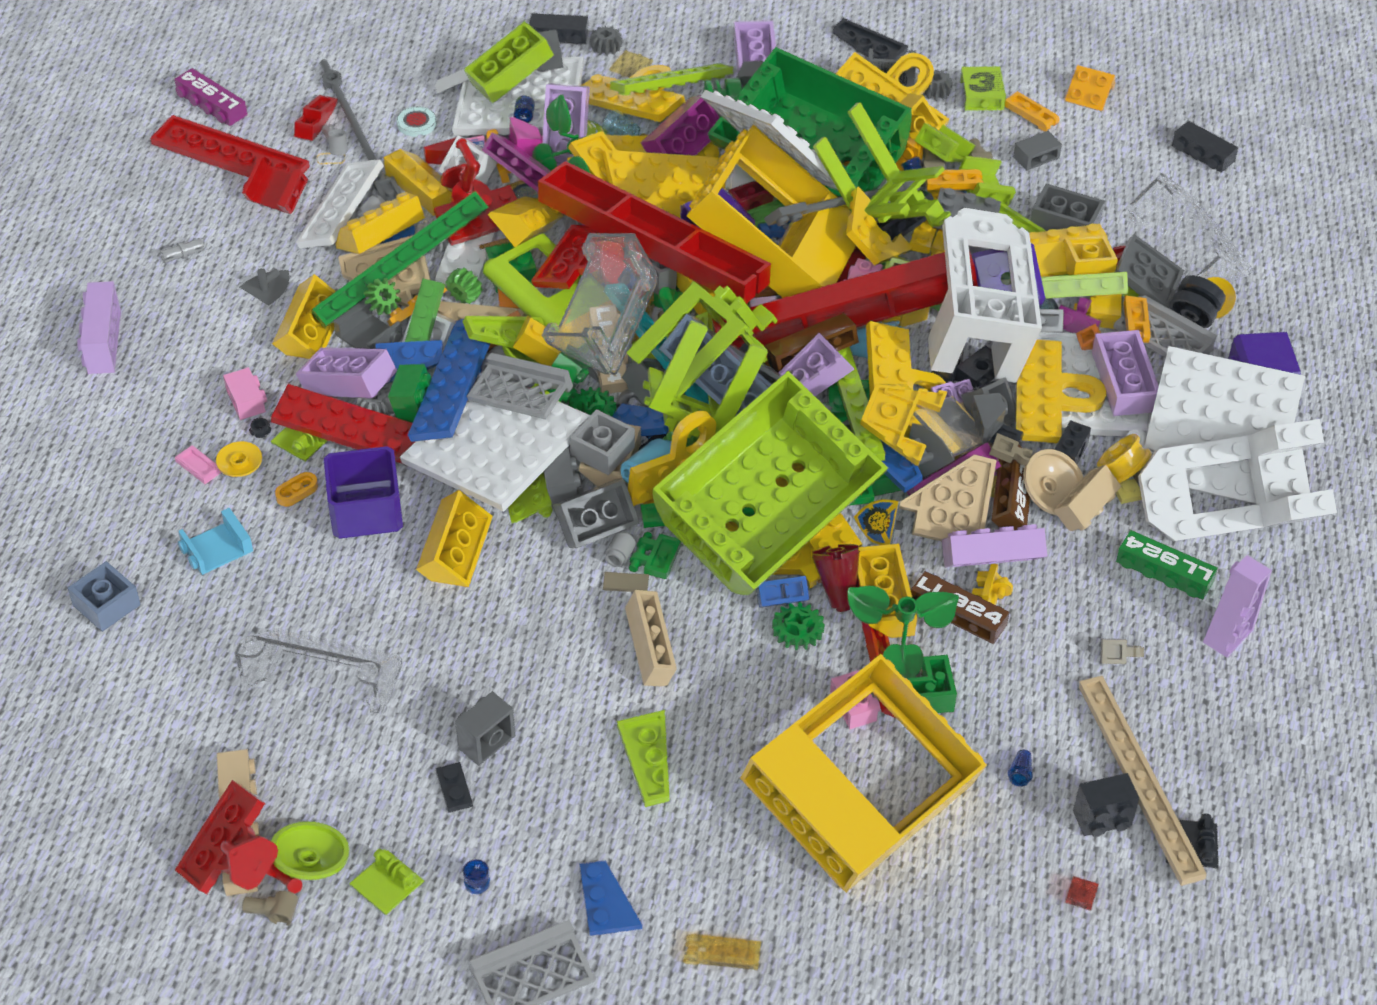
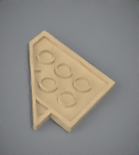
[338,235,431,307]
[899,455,996,542]

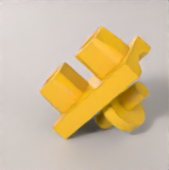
[972,564,1013,605]

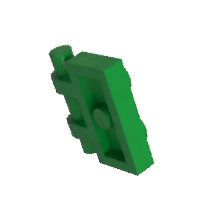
[628,532,682,579]

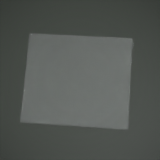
[913,396,990,457]

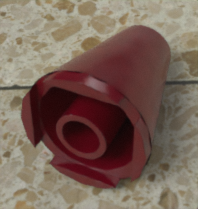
[812,544,860,612]

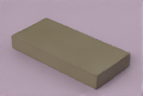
[603,572,649,592]

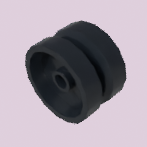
[1169,275,1226,328]

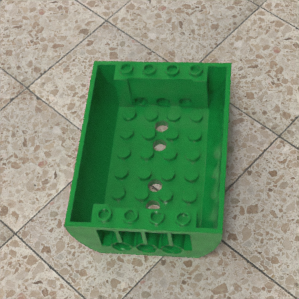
[708,47,912,198]

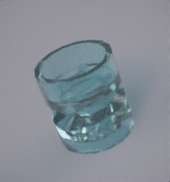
[602,110,640,136]

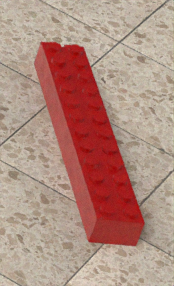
[538,161,771,304]
[712,251,978,348]

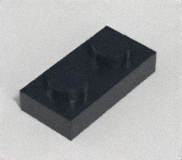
[436,762,473,813]

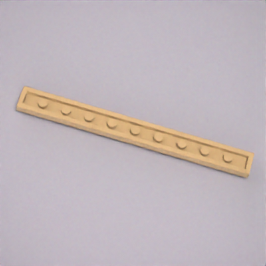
[1079,675,1207,886]

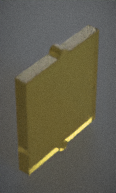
[609,50,653,78]

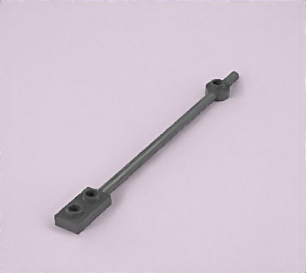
[320,59,401,201]
[764,181,926,226]

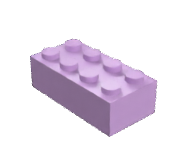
[734,21,776,89]
[543,83,590,167]
[77,281,121,374]
[1092,330,1159,416]
[296,347,397,398]
[942,524,1047,568]

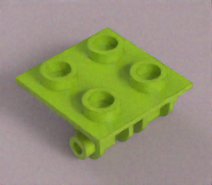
[271,427,328,462]
[508,471,553,523]
[349,848,424,915]

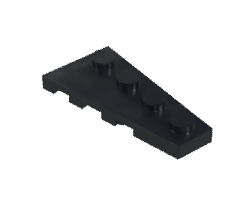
[833,18,908,60]

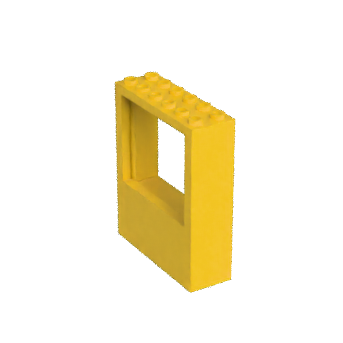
[687,125,856,298]
[740,654,987,893]

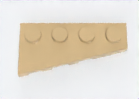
[438,301,526,321]

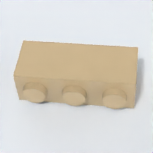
[1054,465,1121,531]

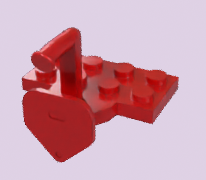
[434,138,517,246]
[531,225,641,299]
[175,780,303,895]

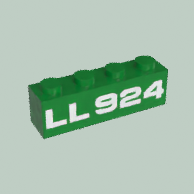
[1116,530,1218,600]

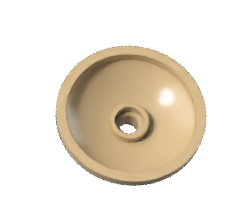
[1024,449,1084,515]

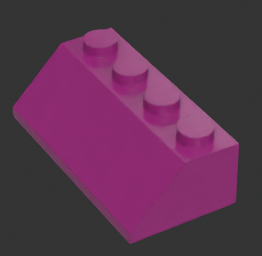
[640,95,719,156]

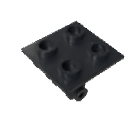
[1165,813,1219,869]

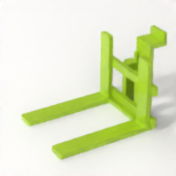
[813,103,951,227]
[627,281,777,399]
[643,320,768,439]

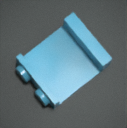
[178,508,253,575]

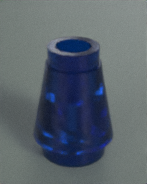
[1007,749,1033,787]

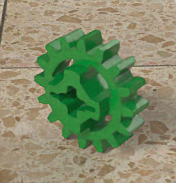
[568,387,616,417]
[772,602,825,650]

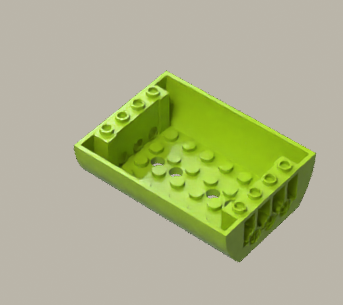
[652,371,888,595]

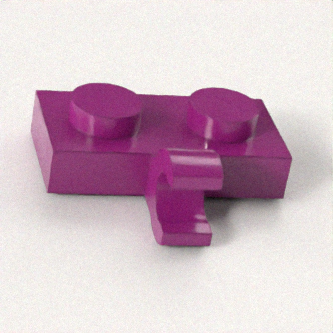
[1059,297,1102,333]

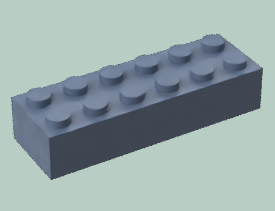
[659,314,771,416]

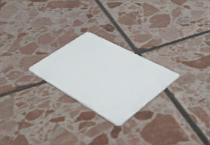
[435,69,469,93]

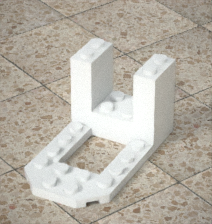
[928,208,1042,383]
[1138,419,1337,541]

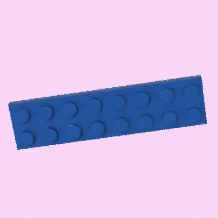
[408,319,490,442]

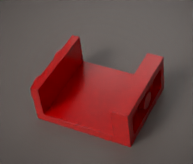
[242,157,308,214]

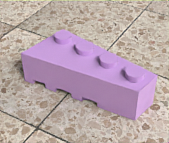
[779,333,854,396]
[1203,555,1272,658]

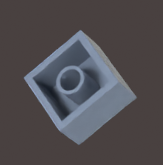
[67,561,141,632]

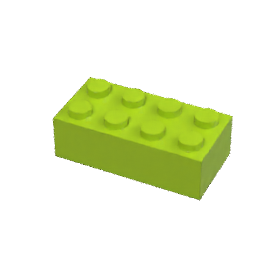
[463,21,554,104]

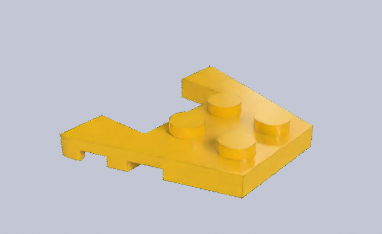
[846,186,913,266]
[860,384,947,466]
[799,513,862,589]

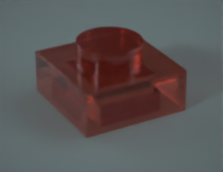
[1065,876,1099,911]

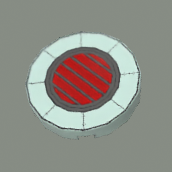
[397,106,436,137]

